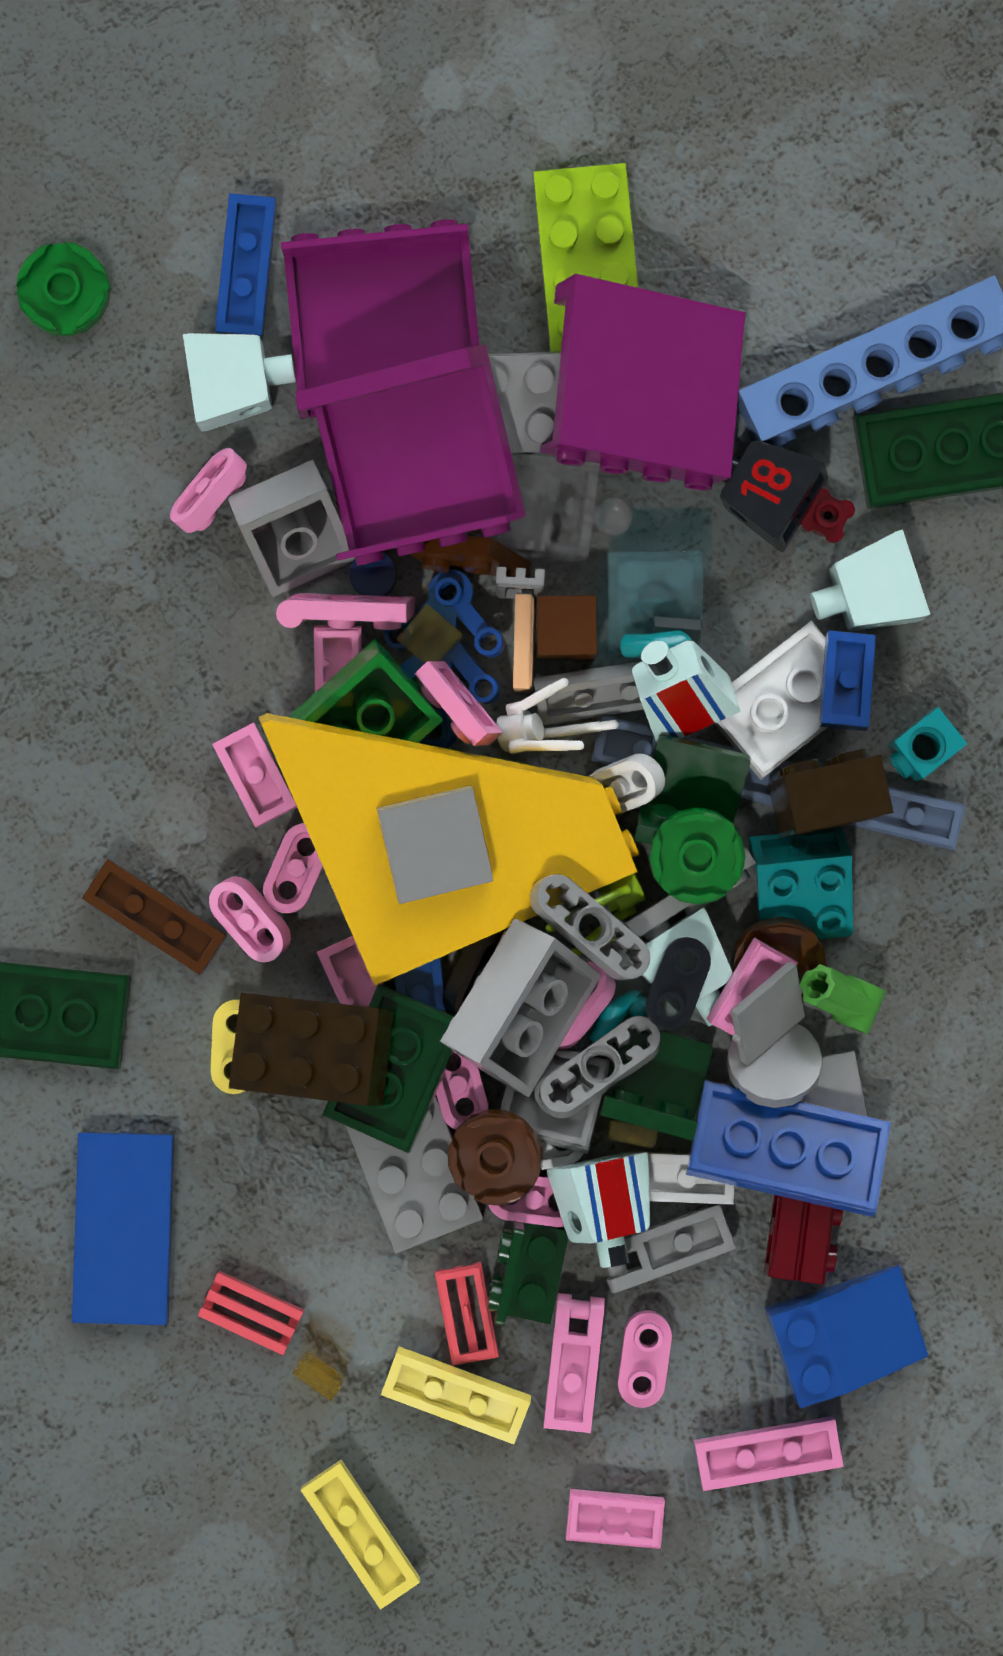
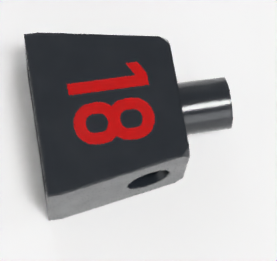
[720,440,828,552]

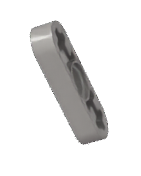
[530,874,650,980]
[540,1016,660,1118]

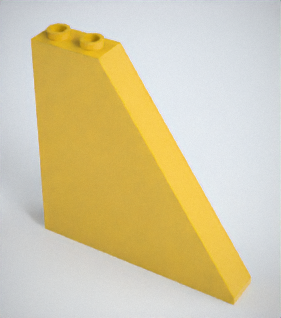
[259,713,639,986]

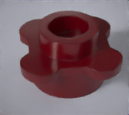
[801,488,855,543]

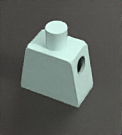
[183,333,296,432]
[810,529,930,631]
[625,907,733,1027]

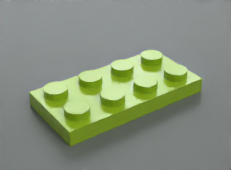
[533,163,638,352]

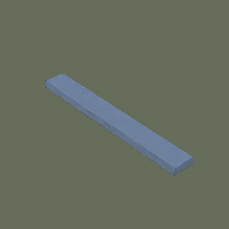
[591,715,966,851]

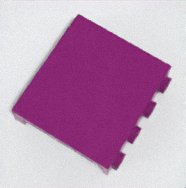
[281,219,480,419]
[540,274,746,491]
[296,345,526,566]

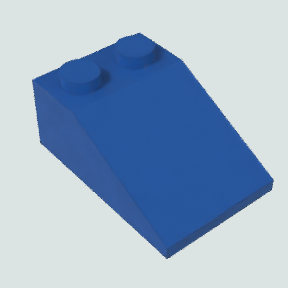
[764,1265,928,1409]

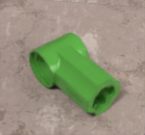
[799,964,887,1035]

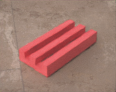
[435,1262,499,1366]
[198,1270,304,1355]

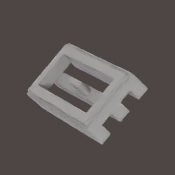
[496,567,545,600]

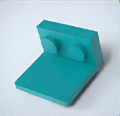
[749,827,853,939]

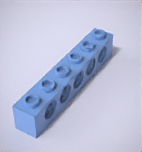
[737,275,1003,448]

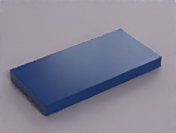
[686,1080,891,1217]
[72,1132,175,1325]

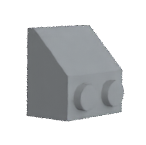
[227,460,355,597]

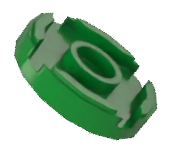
[16,242,111,337]
[649,808,746,905]

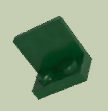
[634,734,751,845]
[599,1030,713,1141]
[487,1221,568,1326]

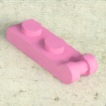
[276,593,415,630]
[543,1293,605,1433]

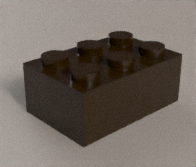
[768,749,894,839]
[229,992,394,1106]

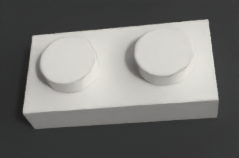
[647,1152,734,1204]

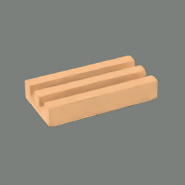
[513,594,535,693]

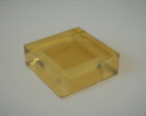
[396,604,463,664]
[606,1118,658,1148]
[292,1352,344,1401]

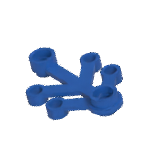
[384,570,506,749]

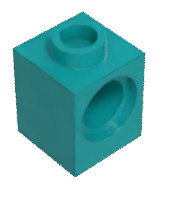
[887,707,967,782]

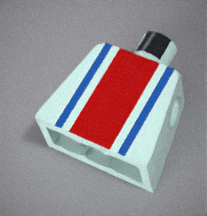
[632,641,741,743]
[547,1152,650,1268]

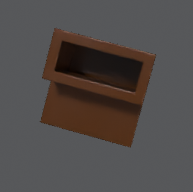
[536,595,597,661]

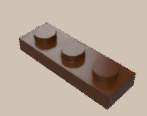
[81,859,228,975]

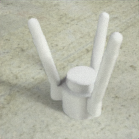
[496,678,619,754]

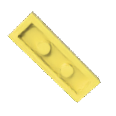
[381,1346,531,1444]
[301,1460,420,1610]

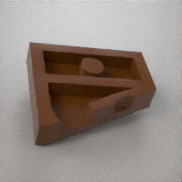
[409,537,532,578]

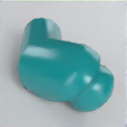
[620,630,692,658]
[589,990,648,1042]

